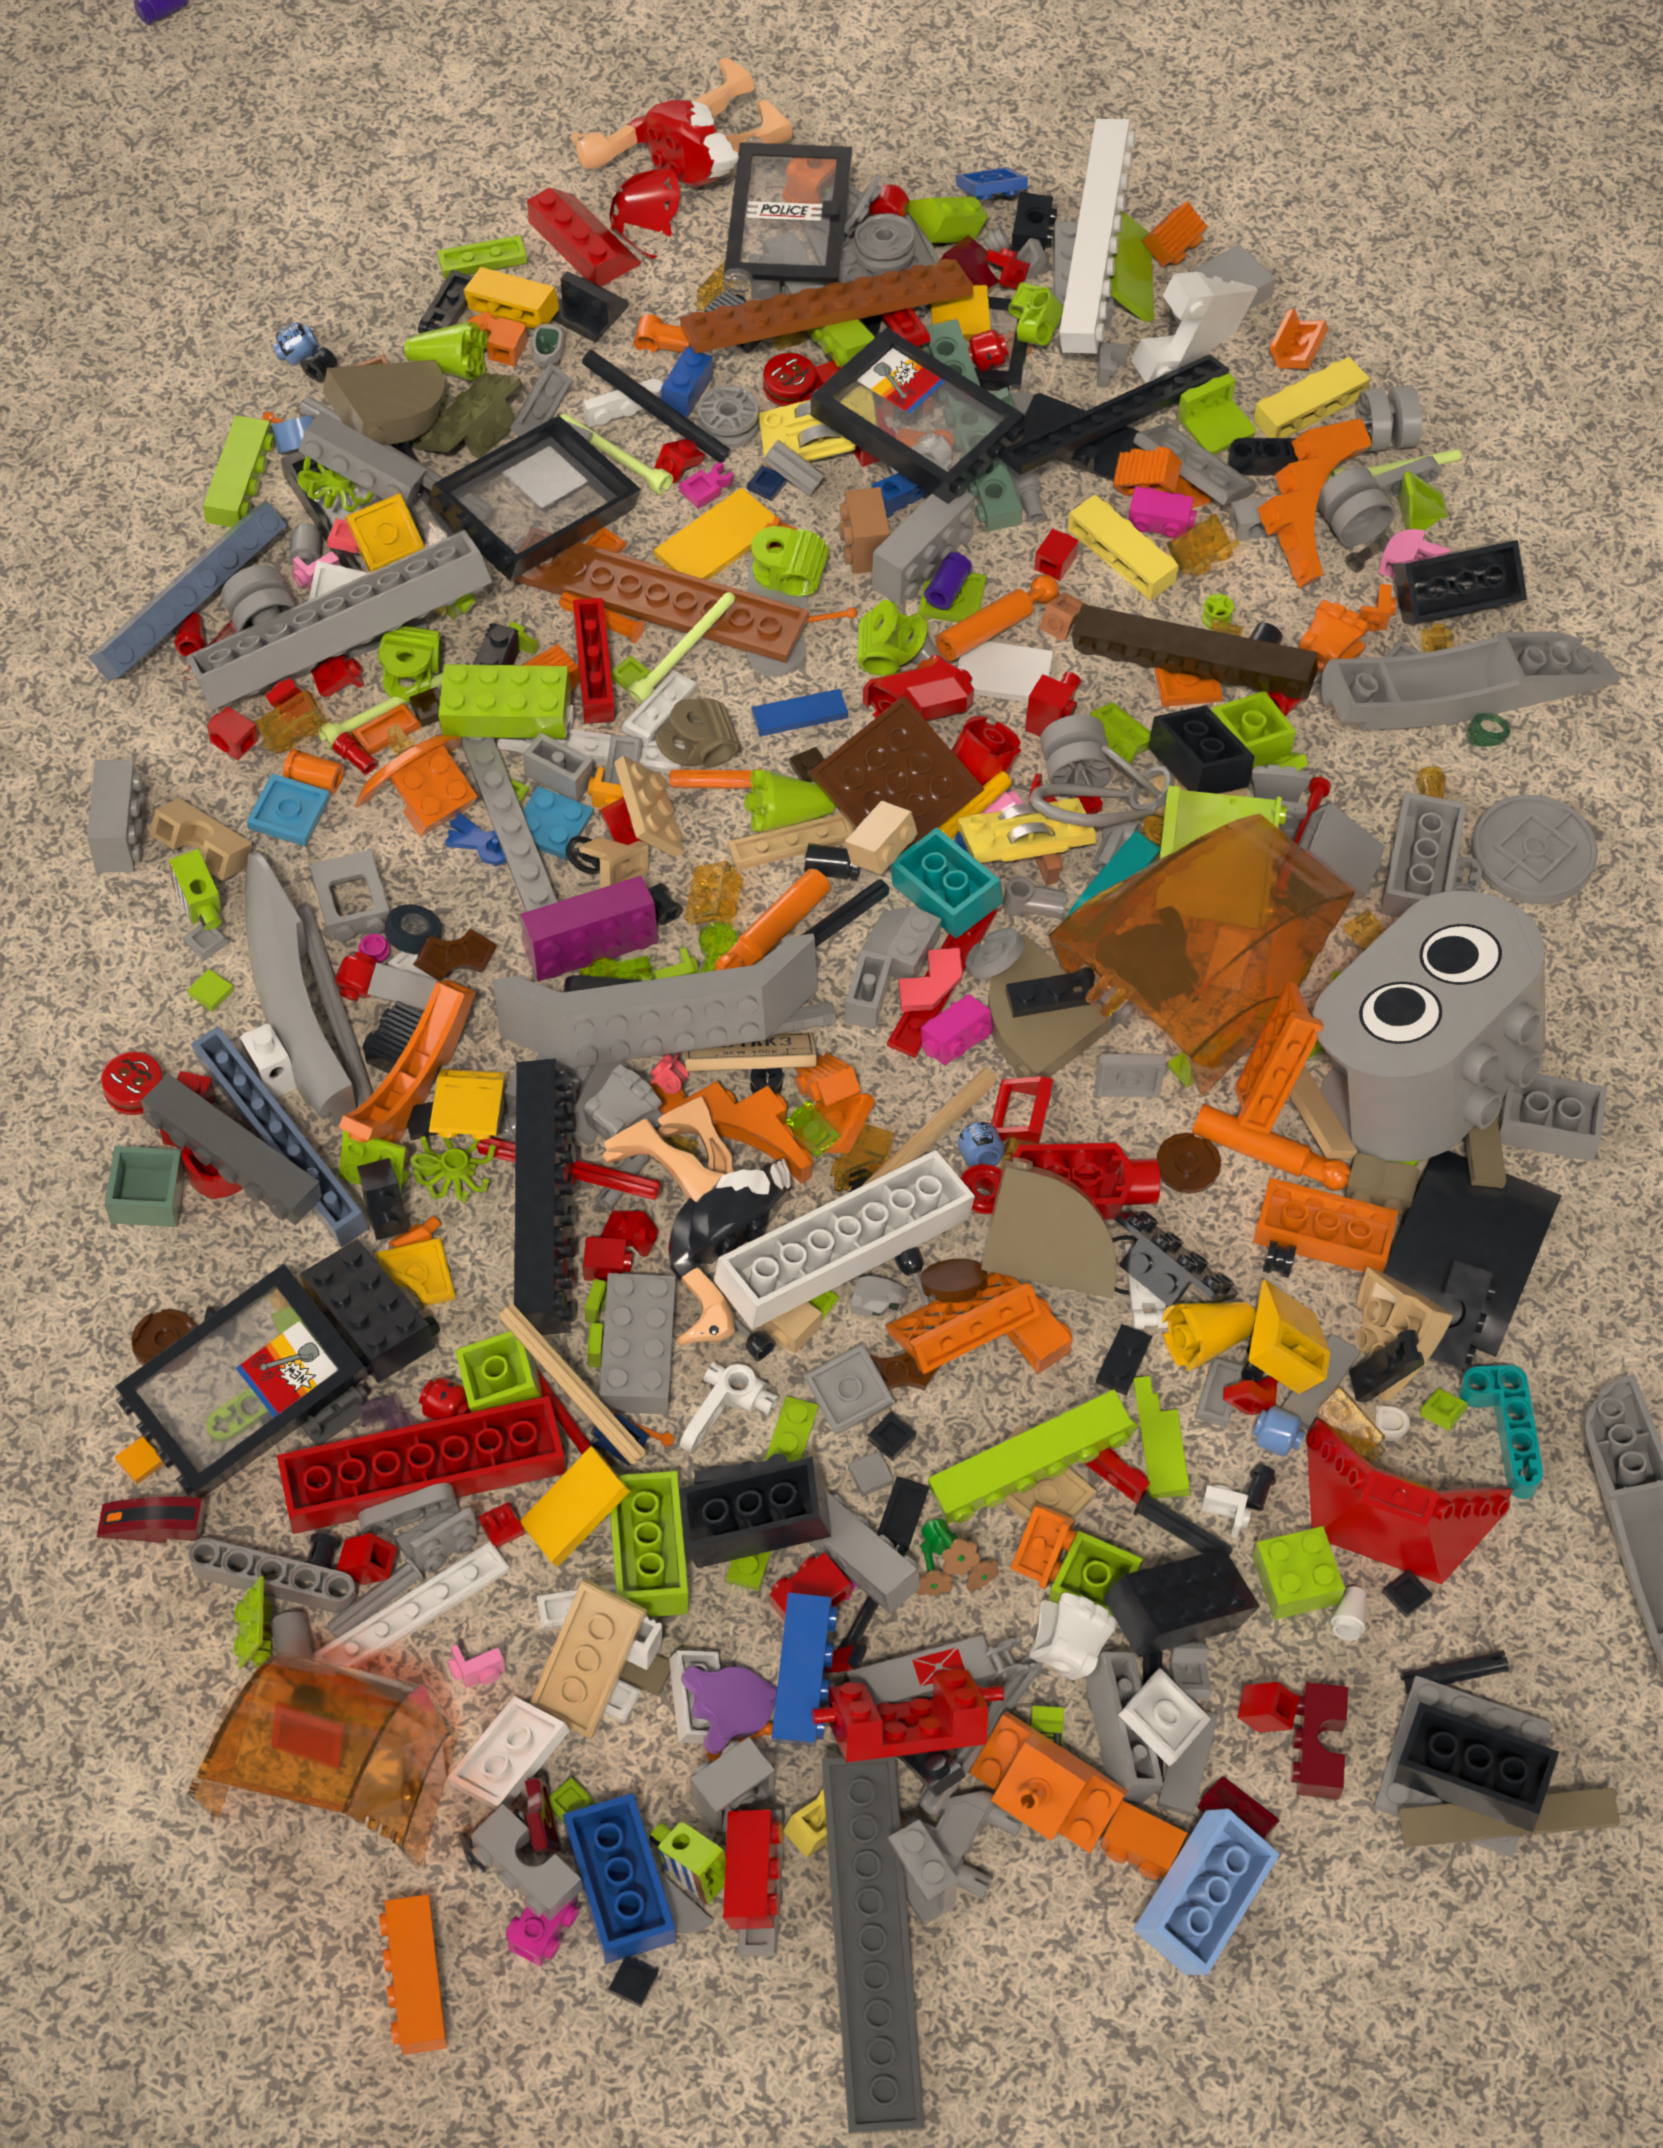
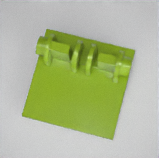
[338,1130,410,1193]
[233,1576,272,1668]

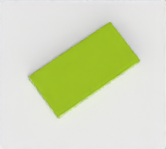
[1110,211,1154,322]

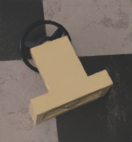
[565,836,648,888]

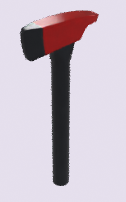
[824,1544,907,1673]

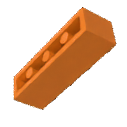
[379,1894,447,2055]

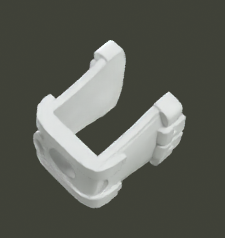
[1029,1593,1118,1680]

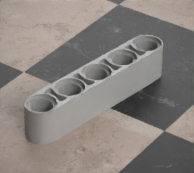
[188,1538,357,1614]

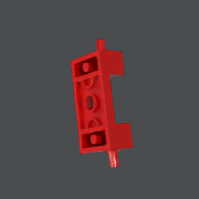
[811,1669,1004,1763]

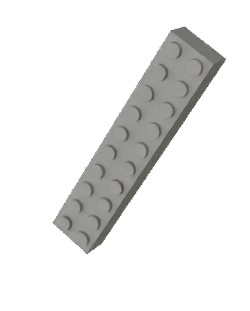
[186,530,493,710]

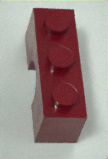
[1290,1682,1348,1800]

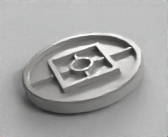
[1471,795,1598,904]

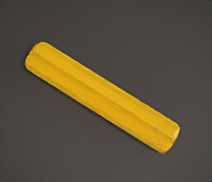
[938,771,1012,839]

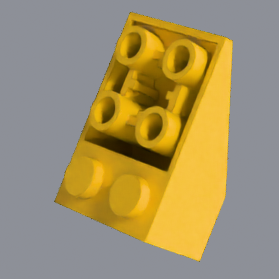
[429,1069,507,1139]
[1248,1280,1331,1394]

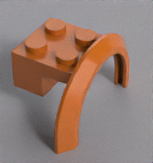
[355,735,478,837]

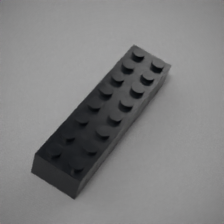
[514,1058,577,1335]

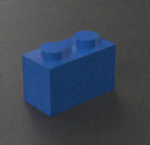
[661,347,713,418]

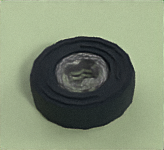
[384,904,442,955]

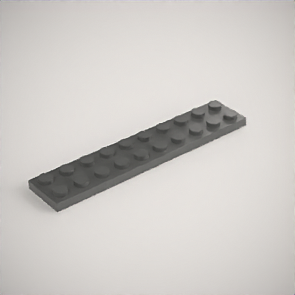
[821,1756,924,2135]

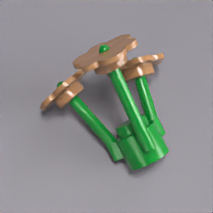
[915,1518,999,1596]

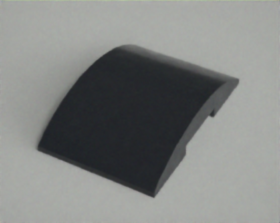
[1383,1150,1562,1357]

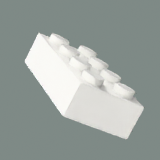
[669,1650,720,1744]

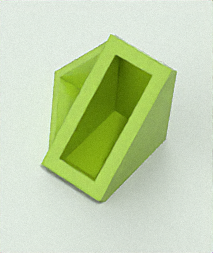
[1398,470,1449,531]

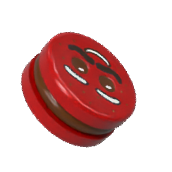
[763,353,817,407]
[101,1051,163,1115]

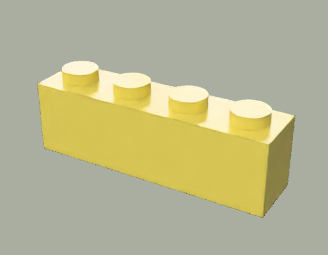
[1253,357,1370,438]
[1067,494,1179,601]

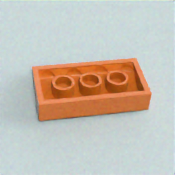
[1253,1178,1399,1273]

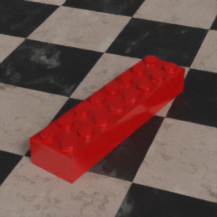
[276,1395,566,1534]

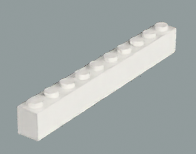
[1059,119,1136,353]

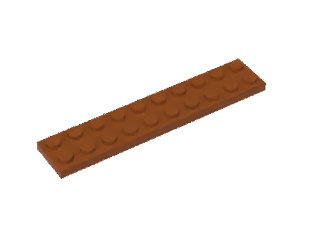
[680,259,973,354]
[512,528,809,663]

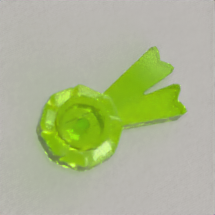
[699,922,738,973]
[579,956,654,981]

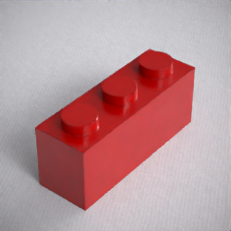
[723,1809,783,1930]

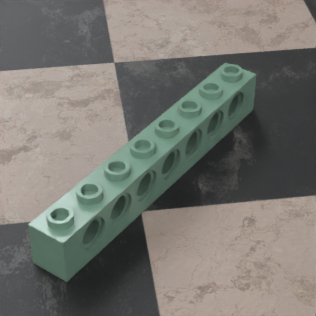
[920,319,1022,532]

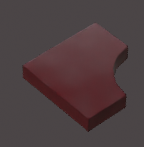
[939,235,999,293]
[525,1778,562,1854]

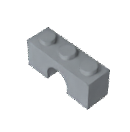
[471,1804,582,1921]

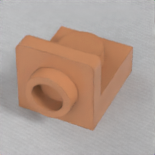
[1040,592,1087,641]
[1034,852,1065,886]

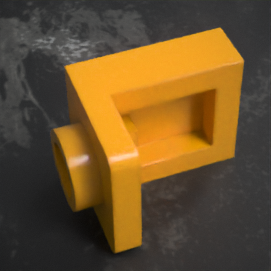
[588,767,624,808]

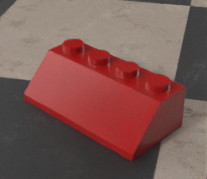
[527,187,641,287]

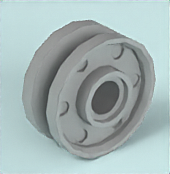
[855,213,915,273]
[698,385,759,449]

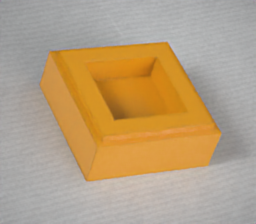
[115,1436,164,1485]

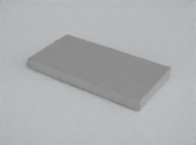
[1133,423,1257,505]

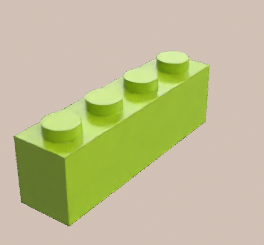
[806,319,875,368]
[203,415,275,527]

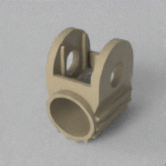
[656,698,740,767]

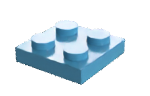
[247,773,330,847]
[522,786,594,860]

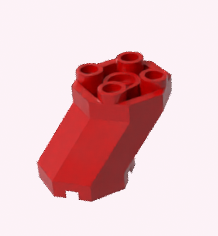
[863,655,974,721]

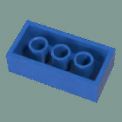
[771,1593,838,1747]
[563,1793,676,1964]

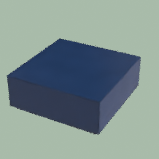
[747,465,787,502]

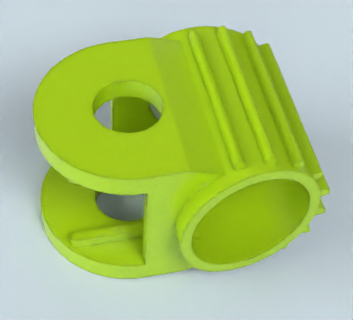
[751,526,829,597]
[857,600,928,676]
[378,626,442,702]

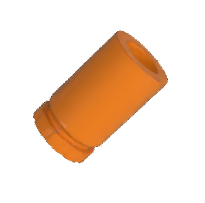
[283,749,344,794]

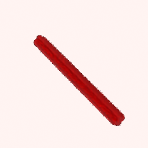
[476,1137,661,1200]

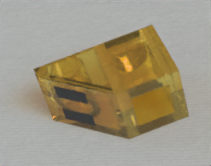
[830,1123,894,1192]

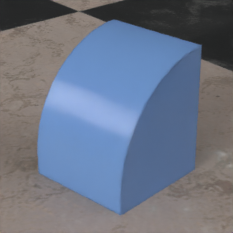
[272,415,313,454]

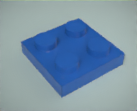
[955,167,1028,200]

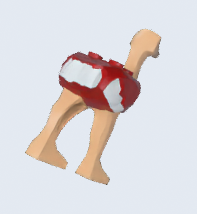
[571,57,792,187]

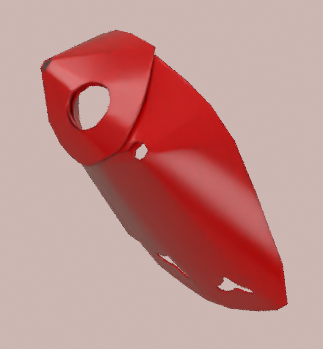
[609,168,680,259]

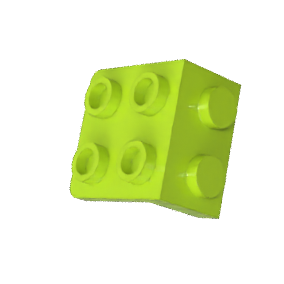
[1177,373,1256,455]

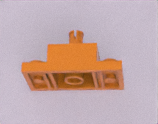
[969,1711,1128,1853]

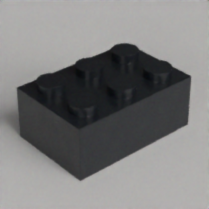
[1148,705,1255,794]

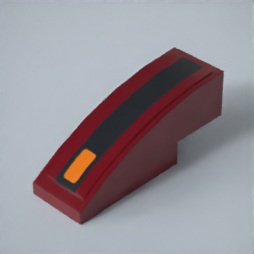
[96,1497,205,1543]

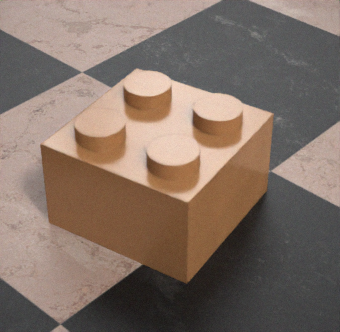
[839,487,890,574]

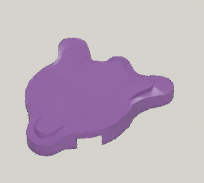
[681,1666,777,1754]

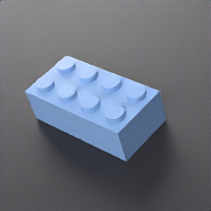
[1133,1809,1280,1975]

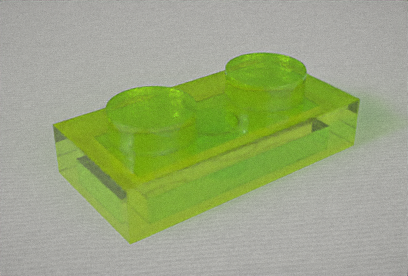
[785,1100,841,1159]

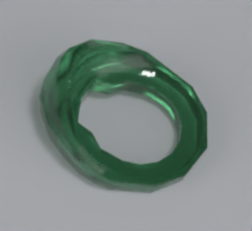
[1467,713,1511,747]

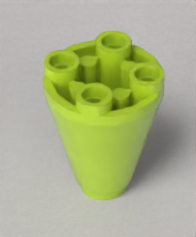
[404,322,488,380]
[744,769,834,832]

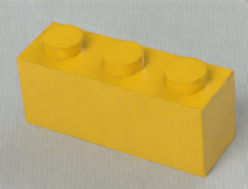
[464,267,560,329]

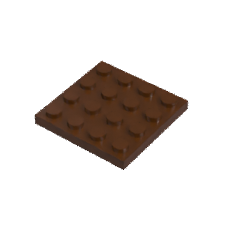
[808,696,985,869]

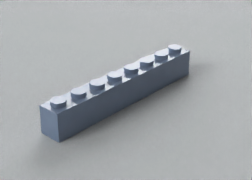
[88,502,287,680]
[191,1026,369,1248]

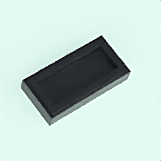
[877,1477,929,1551]

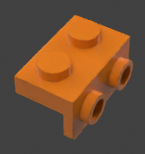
[1270,309,1328,369]
[1010,1503,1077,1589]

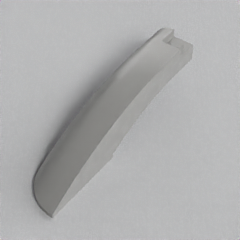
[1321,632,1620,730]
[245,851,356,1126]
[1585,1374,1663,1673]

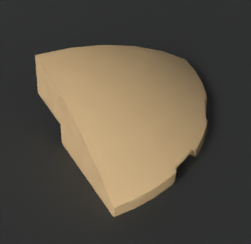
[1355,1267,1454,1401]

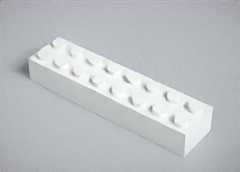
[714,1150,975,1330]

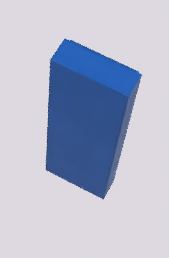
[751,689,848,737]

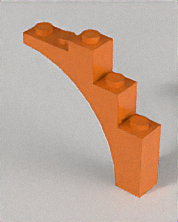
[1257,418,1372,588]
[339,979,476,1144]
[651,1081,814,1184]

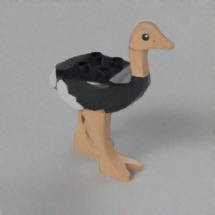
[602,1096,792,1346]

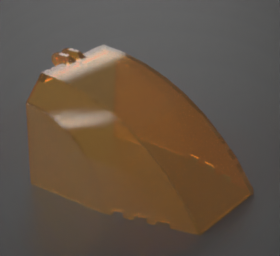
[1048,813,1355,1096]
[187,1652,458,1868]

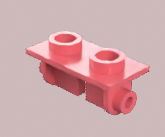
[649,1052,689,1094]

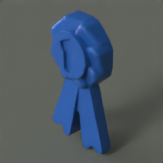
[445,813,507,867]

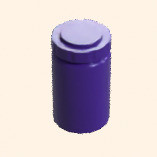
[134,0,188,25]
[924,552,973,610]

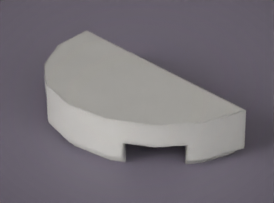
[658,1872,713,1934]

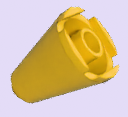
[1162,1302,1257,1371]

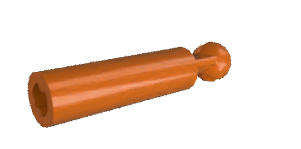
[935,575,1059,661]
[715,868,831,971]
[1192,1104,1351,1191]

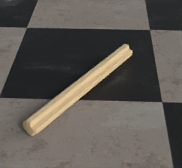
[862,1068,997,1186]
[499,1304,646,1465]

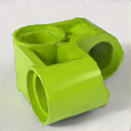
[1009,282,1064,345]

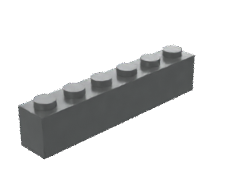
[141,1073,322,1226]

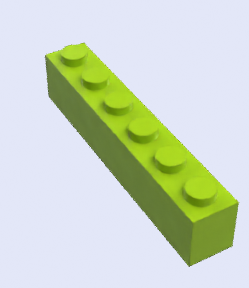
[928,1389,1133,1524]

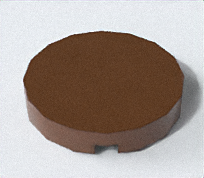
[1156,1132,1221,1194]
[920,1259,988,1302]
[131,1309,200,1373]

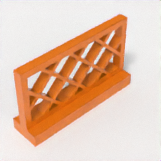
[1234,981,1324,1134]
[885,1272,1042,1374]

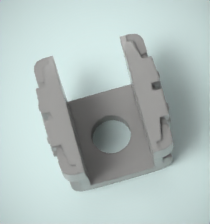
[1252,765,1310,839]
[583,1064,663,1140]

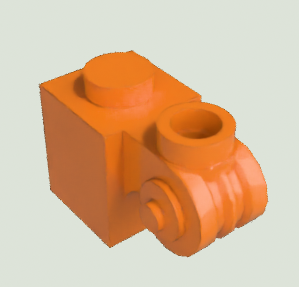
[468,312,528,367]

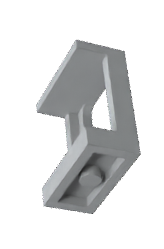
[309,850,390,942]
[888,1819,958,1926]

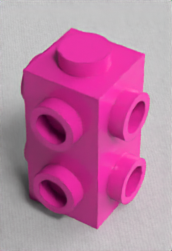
[1128,486,1197,538]
[921,994,992,1066]
[505,1896,580,1967]

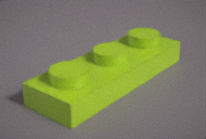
[437,235,527,279]

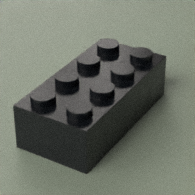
[1393,540,1527,623]
[300,1239,435,1383]
[679,1457,831,1569]
[1103,1548,1260,1657]
[1393,1702,1559,1832]

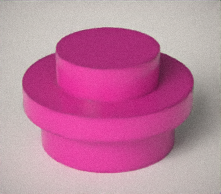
[358,934,390,964]

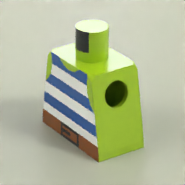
[168,848,222,931]
[649,1822,726,1905]

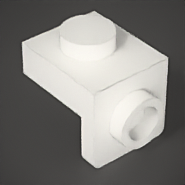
[1201,1485,1252,1539]

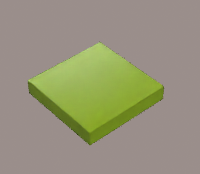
[918,573,987,623]

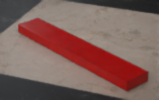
[887,909,998,1058]

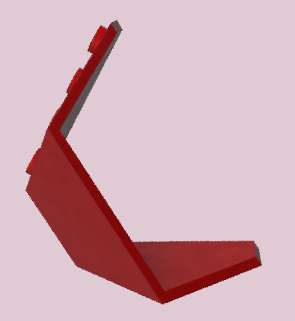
[1306,1418,1513,1585]

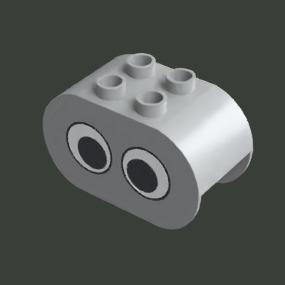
[1313,891,1546,1162]

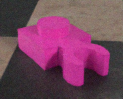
[679,462,733,509]

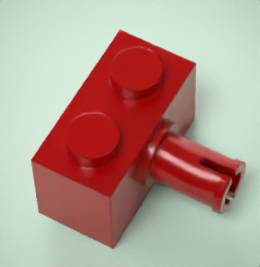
[1025,672,1081,737]

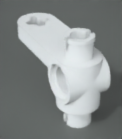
[680,1362,779,1454]

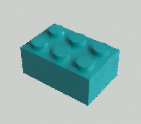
[890,827,1003,939]

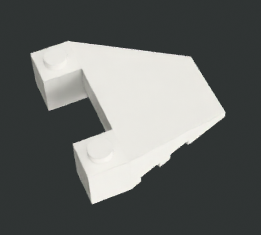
[1131,272,1258,383]

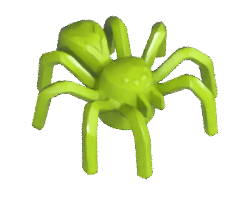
[298,456,375,512]
[410,1136,496,1203]

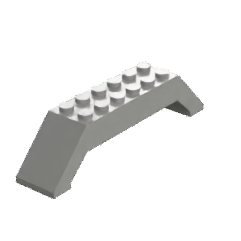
[493,934,818,1068]

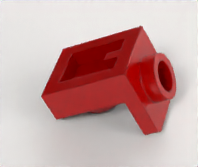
[1223,1377,1278,1415]

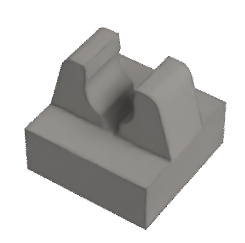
[1016,238,1053,279]

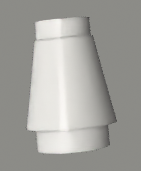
[1331,1586,1367,1641]

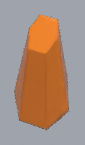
[388,1216,441,1248]

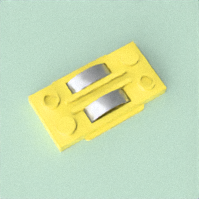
[759,386,879,467]
[958,798,1096,863]

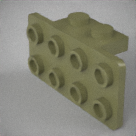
[411,373,521,458]

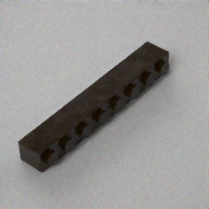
[1072,604,1318,699]

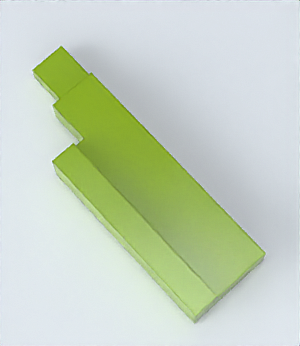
[1133,1376,1191,1499]

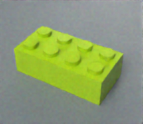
[438,664,571,739]
[610,1471,688,1617]

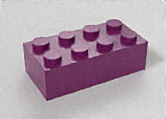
[520,876,658,982]

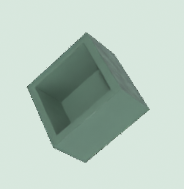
[105,1146,186,1227]

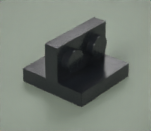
[552,271,628,343]

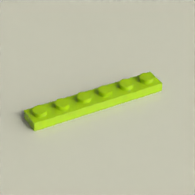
[726,1396,819,1591]

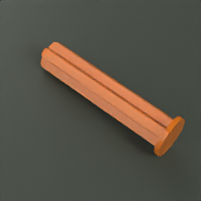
[559,592,645,644]
[669,767,762,789]

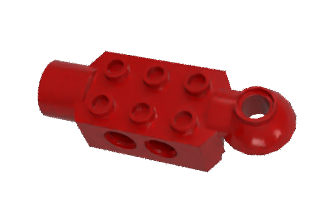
[960,1143,1160,1220]

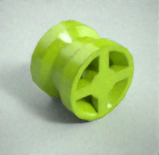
[1202,594,1234,631]

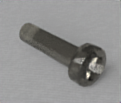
[1345,534,1390,573]

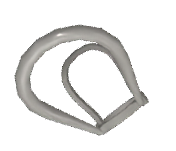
[1029,745,1175,827]

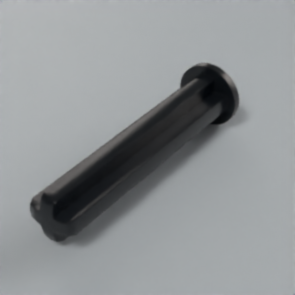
[1133,1491,1233,1557]

